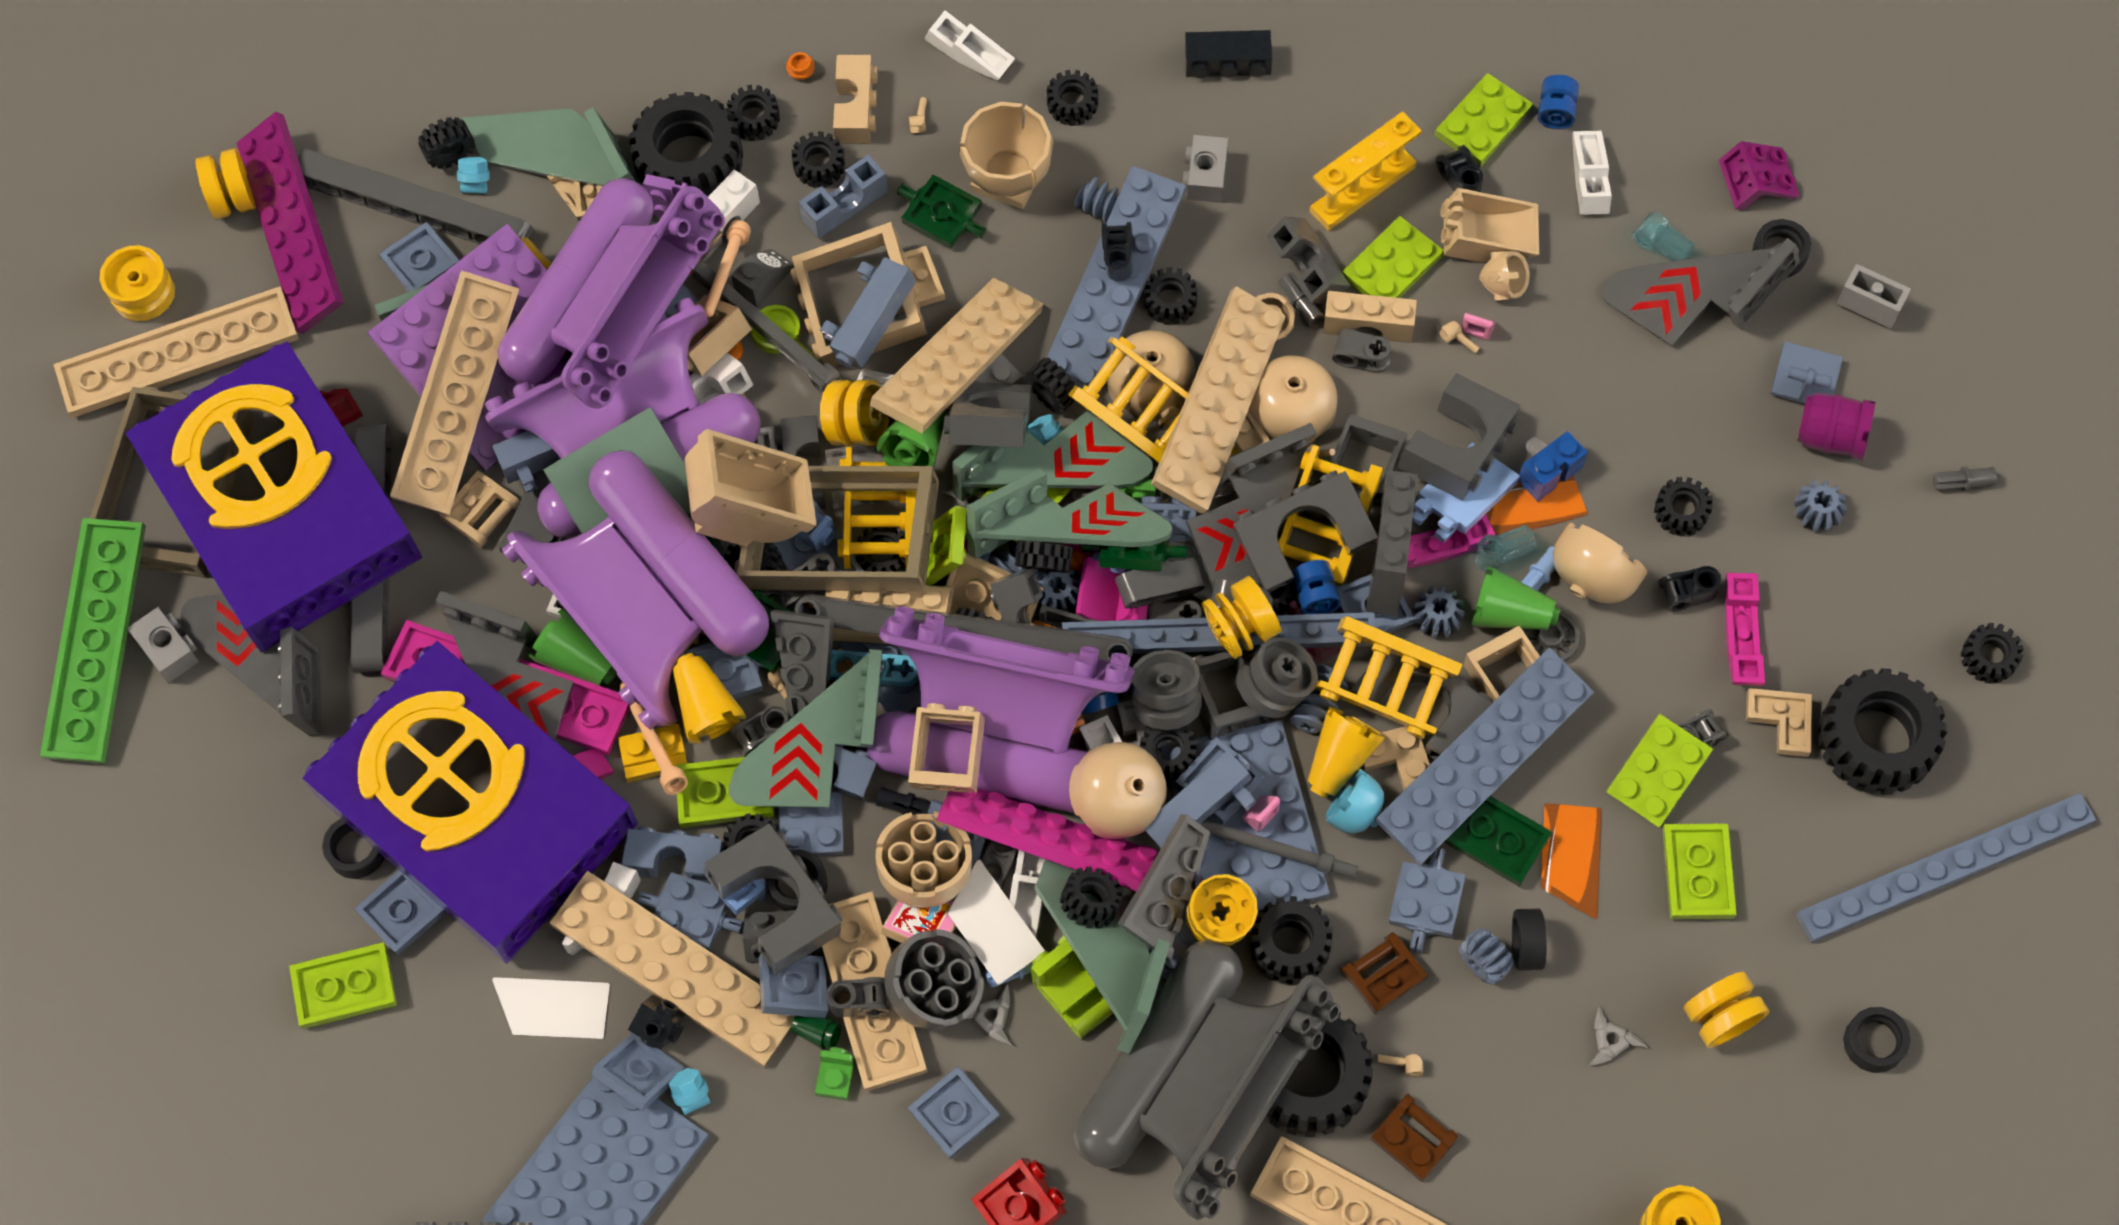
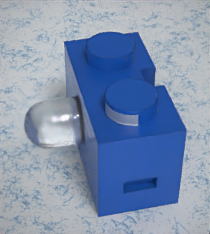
[1518,431,1588,502]

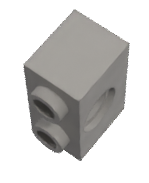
[1183,135,1228,203]
[127,607,199,684]

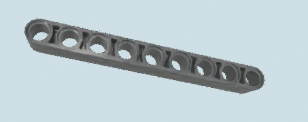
[298,149,534,245]
[351,423,391,673]

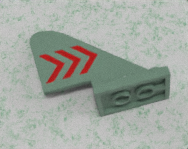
[952,411,1153,501]
[967,468,1172,559]
[729,649,882,808]

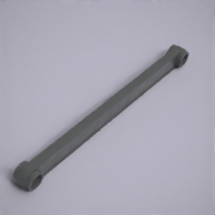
[648,219,843,395]
[795,594,1133,661]

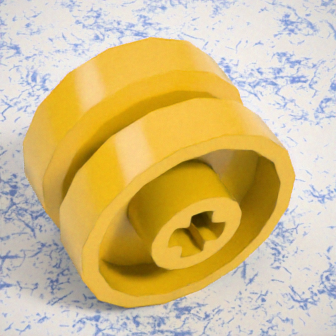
[195,147,256,220]
[99,245,175,321]
[820,380,889,446]
[1683,971,1770,1049]
[1640,1185,1721,1225]

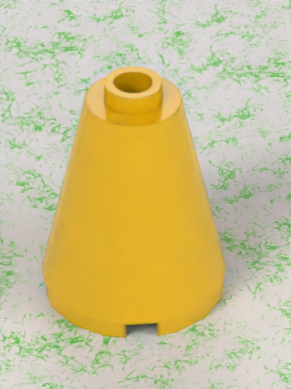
[673,653,746,744]
[1307,707,1385,798]

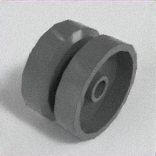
[1236,637,1318,719]
[1131,650,1202,730]

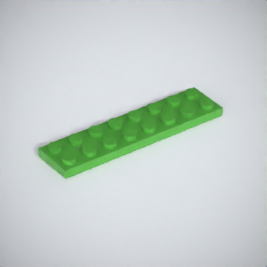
[40,518,146,764]

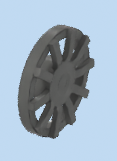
[1522,611,1580,662]

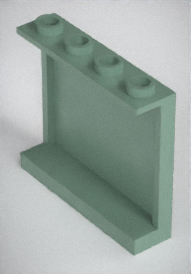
[543,407,692,534]

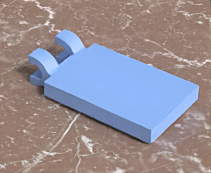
[1412,442,1520,543]

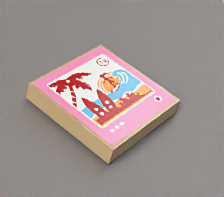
[881,899,957,949]

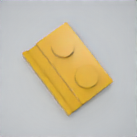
[618,723,687,783]

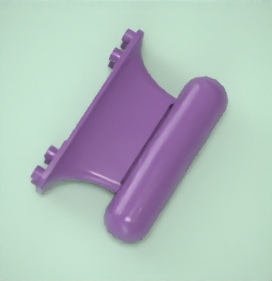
[497,178,725,409]
[485,298,761,539]
[502,450,769,730]
[867,606,1134,814]

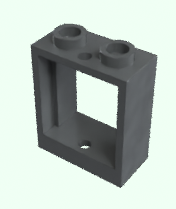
[1325,413,1407,506]
[1193,650,1269,740]

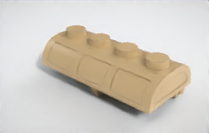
[825,585,954,644]

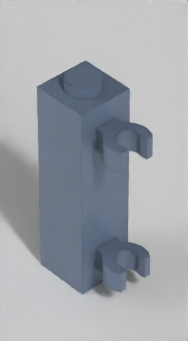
[820,257,916,370]
[492,431,561,493]
[1145,750,1257,848]

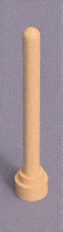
[703,220,751,317]
[620,682,688,795]

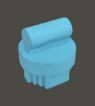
[457,157,490,194]
[1028,414,1063,445]
[668,1068,711,1115]

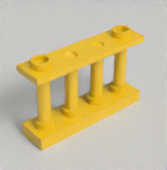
[1309,111,1422,231]
[1068,336,1188,463]
[1277,445,1384,586]
[838,447,917,569]
[1315,616,1462,738]

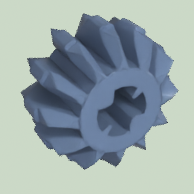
[1794,480,1847,532]
[1037,569,1081,612]
[1412,585,1465,639]
[1459,928,1514,984]

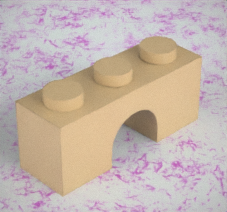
[833,55,878,143]
[1323,291,1417,343]

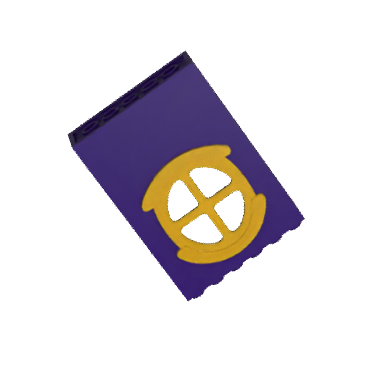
[125,341,423,653]
[302,641,638,964]

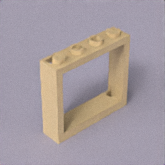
[791,222,927,367]

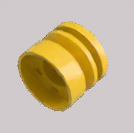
[1202,576,1282,659]
[1185,874,1258,947]

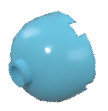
[1325,769,1385,834]

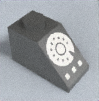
[731,249,794,307]

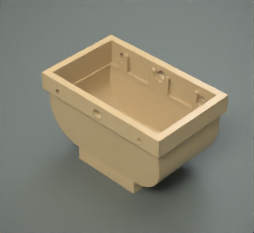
[684,429,817,547]

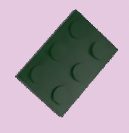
[1444,796,1552,887]

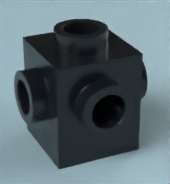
[628,994,685,1050]

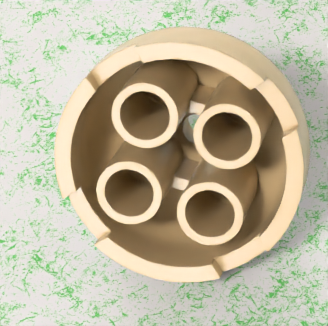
[1107,330,1196,421]
[1249,355,1338,443]
[1553,522,1647,604]
[1069,742,1167,840]
[875,811,972,908]

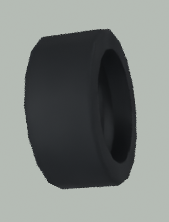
[1752,219,1812,277]
[322,818,385,879]
[766,849,828,911]
[1512,908,1547,971]
[1843,1007,1911,1073]

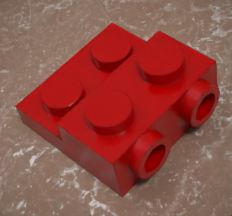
[971,1158,1067,1225]

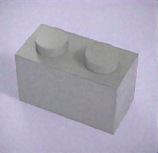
[1837,264,1911,329]

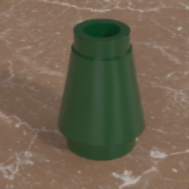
[791,1016,841,1050]

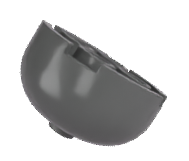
[884,929,984,1030]

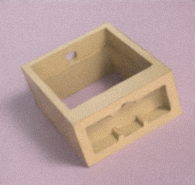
[687,295,752,376]
[1463,626,1540,702]
[908,703,985,794]

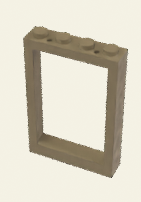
[90,386,255,578]
[734,466,939,591]

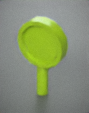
[750,304,821,363]

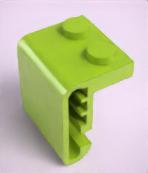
[1031,935,1113,1039]

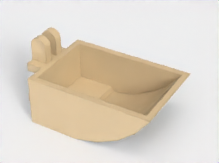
[1441,188,1539,262]

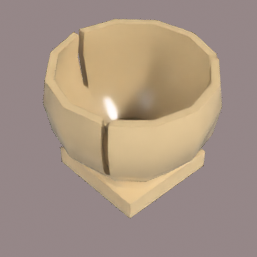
[959,102,1054,210]

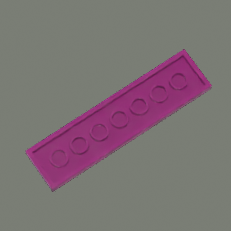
[236,111,344,334]

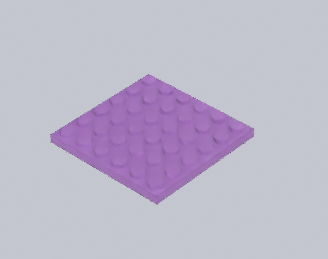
[367,224,570,472]

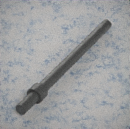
[1200,820,1359,879]

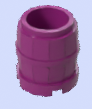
[1797,392,1876,460]

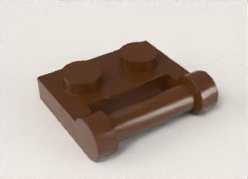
[1340,932,1428,1015]
[1370,1093,1460,1182]

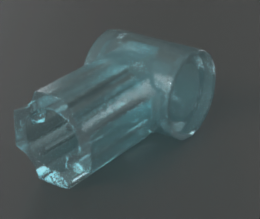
[1632,211,1696,261]
[1474,525,1537,572]

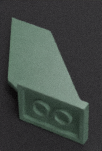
[461,107,641,187]
[1035,859,1170,1054]

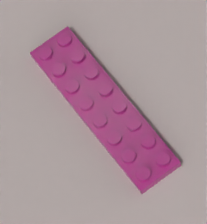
[381,620,630,756]
[937,789,1159,891]

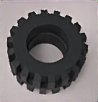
[1250,896,1333,985]

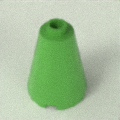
[877,409,947,468]
[1471,566,1560,630]
[529,608,617,686]

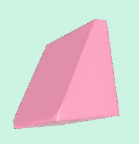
[1461,313,1495,340]
[1242,795,1280,832]

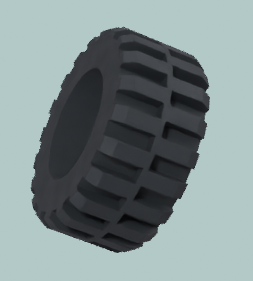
[629,92,743,197]
[1818,668,1948,795]
[1267,1012,1373,1137]

